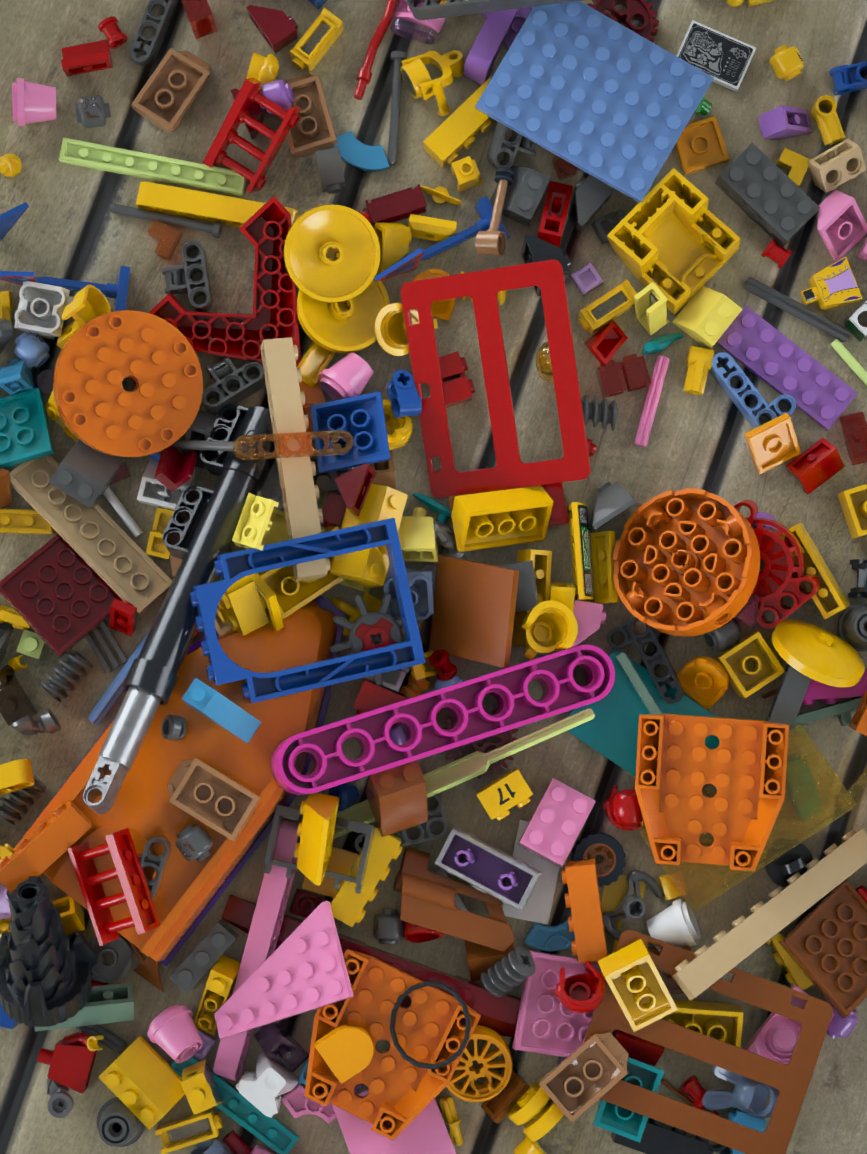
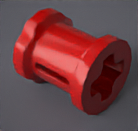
[98,16,128,49]
[761,238,793,268]
[428,649,458,681]
[679,1075,707,1108]

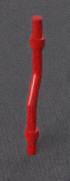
[354,0,398,100]

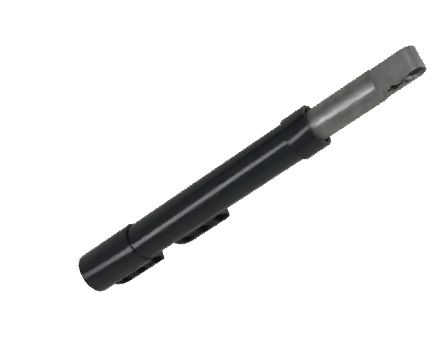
[83,404,276,814]

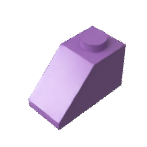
[759,106,813,140]

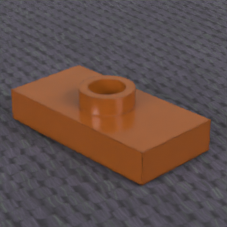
[481,1069,530,1124]

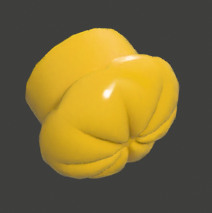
[246,52,279,94]

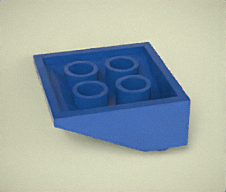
[310,391,391,474]

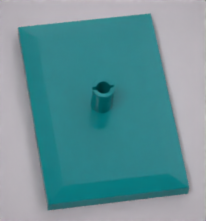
[567,648,720,777]

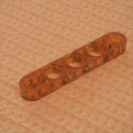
[233,430,354,460]

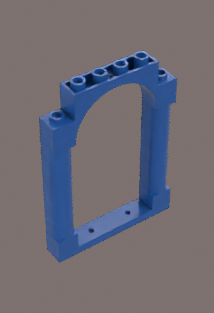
[190,518,426,703]

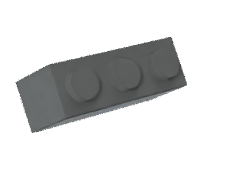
[169,919,239,994]

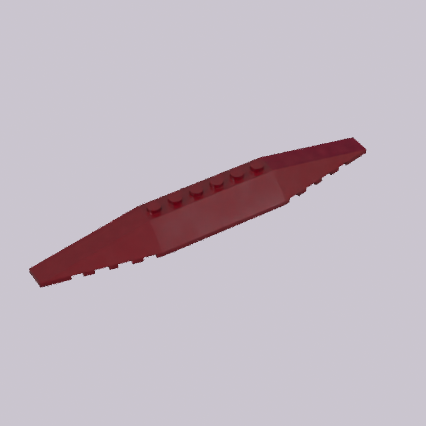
[222,895,521,1037]

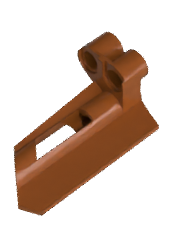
[393,847,515,952]

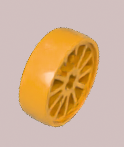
[446,1025,513,1102]

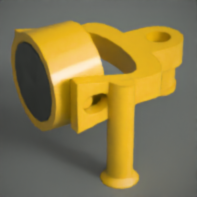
[401,50,464,116]

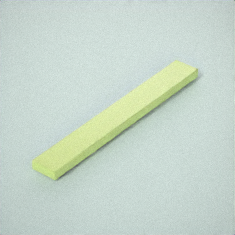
[59,137,247,198]

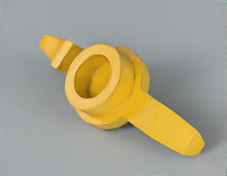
[420,186,462,205]

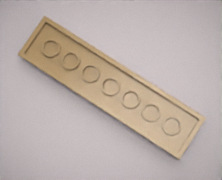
[10,455,172,616]

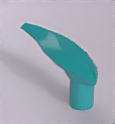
[642,333,683,355]
[413,493,451,525]

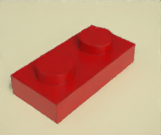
[538,482,569,527]
[110,599,137,637]

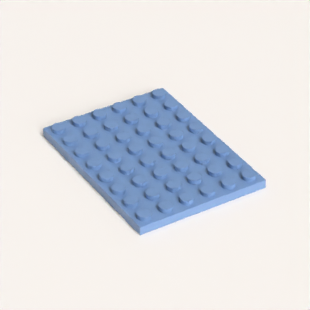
[475,1,714,202]

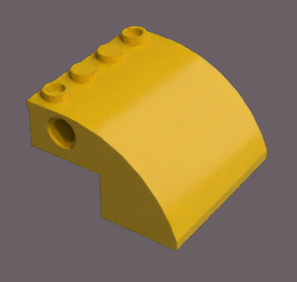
[607,168,741,315]

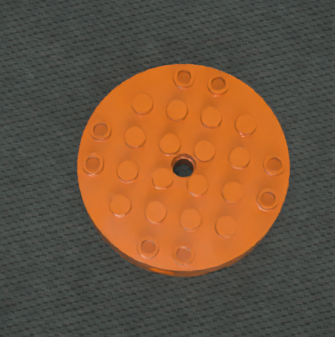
[53,310,203,457]
[612,488,760,637]

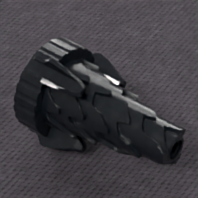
[0,876,98,1027]

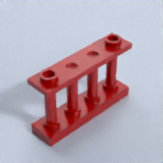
[203,78,301,193]
[68,828,161,946]

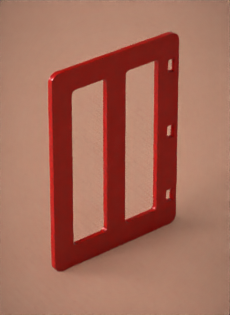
[400,259,591,498]

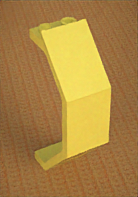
[232,493,370,593]

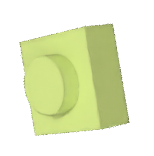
[16,630,46,660]

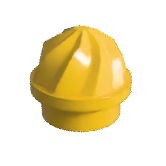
[0,154,22,177]

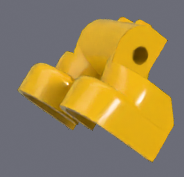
[57,285,111,349]

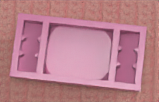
[743,984,835,1064]

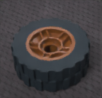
[571,832,626,887]

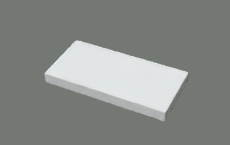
[502,819,559,925]

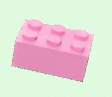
[517,778,596,867]

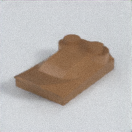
[131,48,210,133]
[282,73,338,157]
[167,758,261,841]
[538,1032,629,1123]

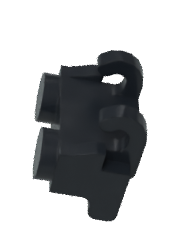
[848,559,867,599]

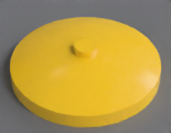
[284,204,381,302]
[296,275,390,353]
[772,619,865,687]

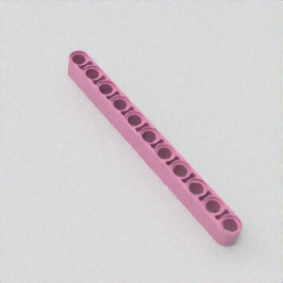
[213,818,300,1081]

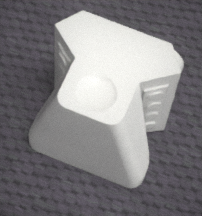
[14,281,74,340]
[236,1050,298,1118]

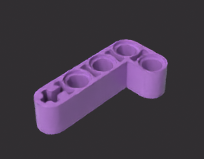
[463,8,521,85]

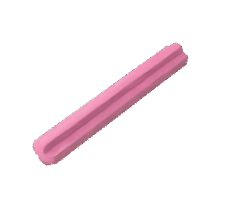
[634,355,670,447]

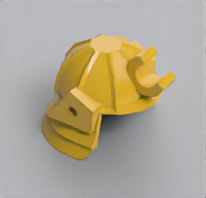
[374,303,438,356]
[521,600,578,660]

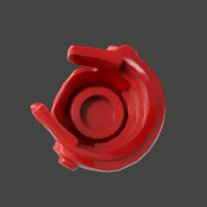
[603,785,645,831]
[554,961,607,1013]

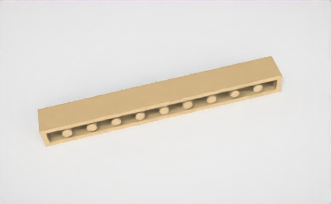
[260,337,330,582]
[672,828,867,1000]

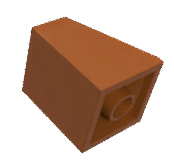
[365,760,428,837]

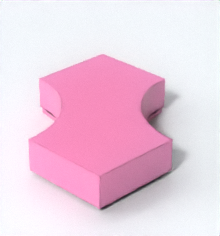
[281,1084,337,1124]

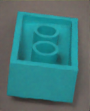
[593,1057,664,1143]

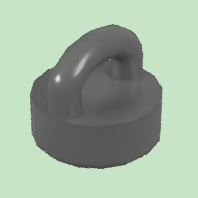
[161,714,187,740]

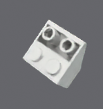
[137,458,198,510]

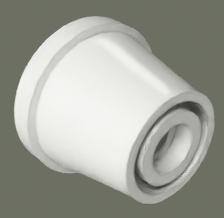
[646,899,701,951]

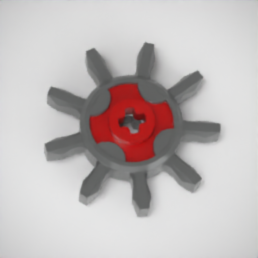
[330,593,423,685]

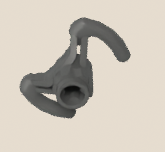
[602,870,664,940]

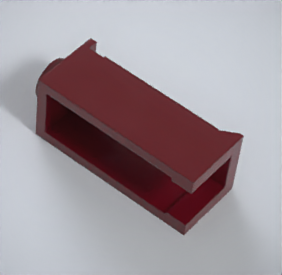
[363,184,427,227]

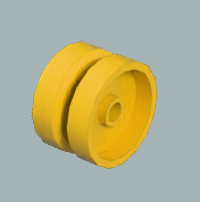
[508,1077,564,1142]

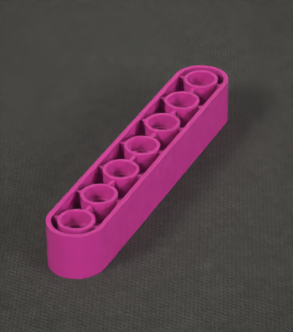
[271,645,615,795]

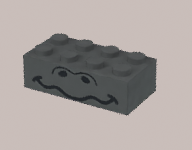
[715,143,820,247]

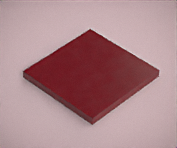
[0,534,123,658]

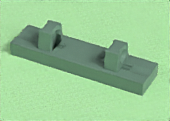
[792,696,863,739]

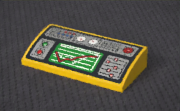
[568,502,594,601]

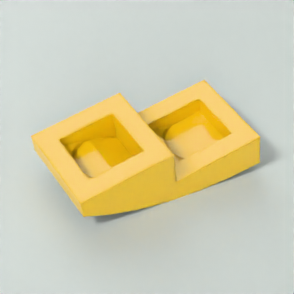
[145,507,174,559]

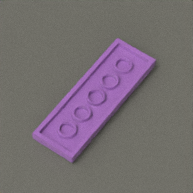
[716,306,857,431]

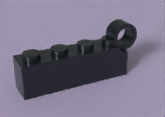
[611,1118,727,1154]

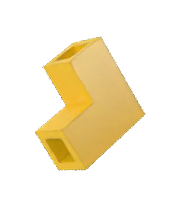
[776,148,811,187]

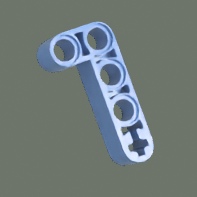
[710,352,796,429]

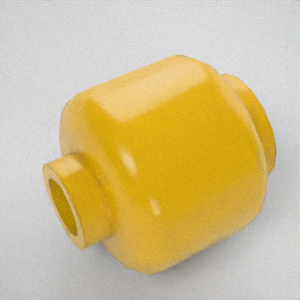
[769,44,804,82]

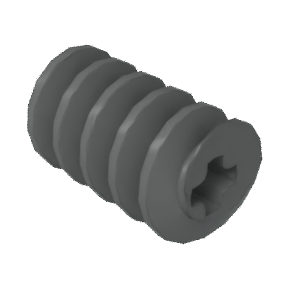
[581,395,618,431]
[40,650,93,702]
[0,776,47,825]
[481,947,535,997]

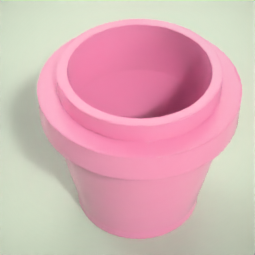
[12,78,56,127]
[318,352,373,401]
[147,1005,203,1063]

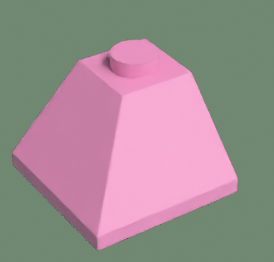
[817,189,867,262]

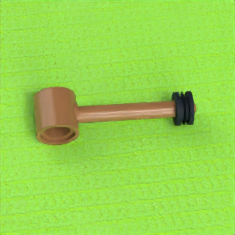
[475,169,515,256]

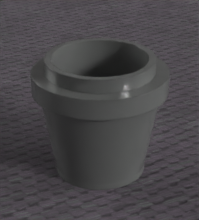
[837,604,867,652]
[97,1097,146,1147]

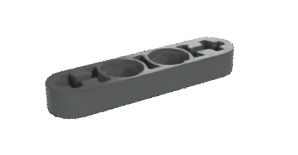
[129,0,176,66]

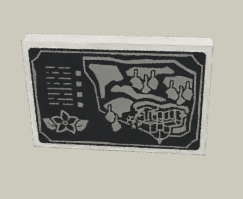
[676,20,756,92]

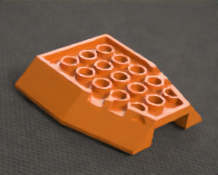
[635,714,789,872]
[304,949,481,1141]

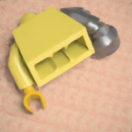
[389,507,466,564]

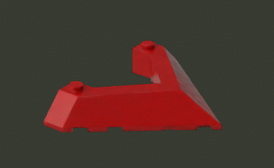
[148,196,301,367]

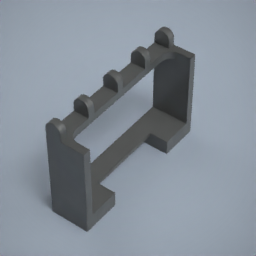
[264,805,375,894]

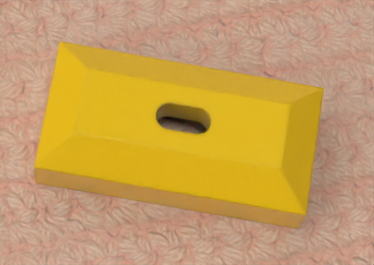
[408,214,457,242]
[410,651,437,680]

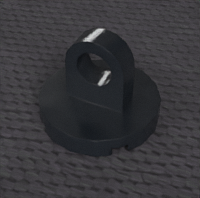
[764,839,813,887]

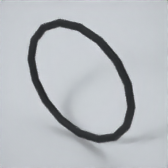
[390,981,471,1069]

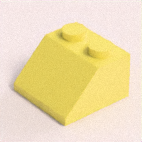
[672,286,742,349]

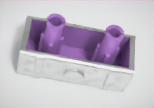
[435,827,542,911]

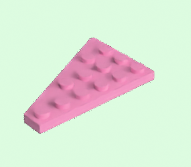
[214,901,354,1039]

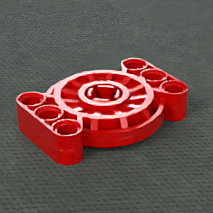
[734,500,820,628]

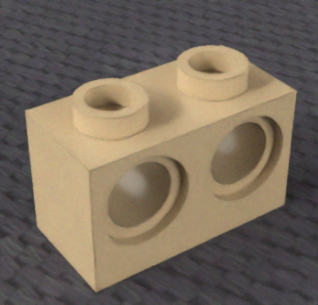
[807,138,867,193]

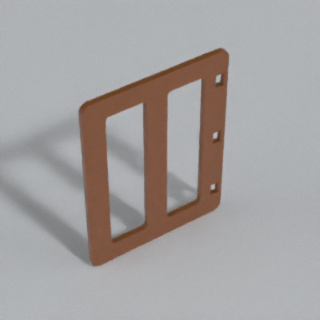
[582,929,833,1154]

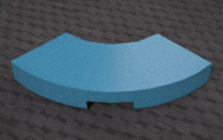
[333,131,390,172]
[523,919,575,952]

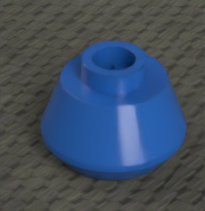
[328,782,359,811]

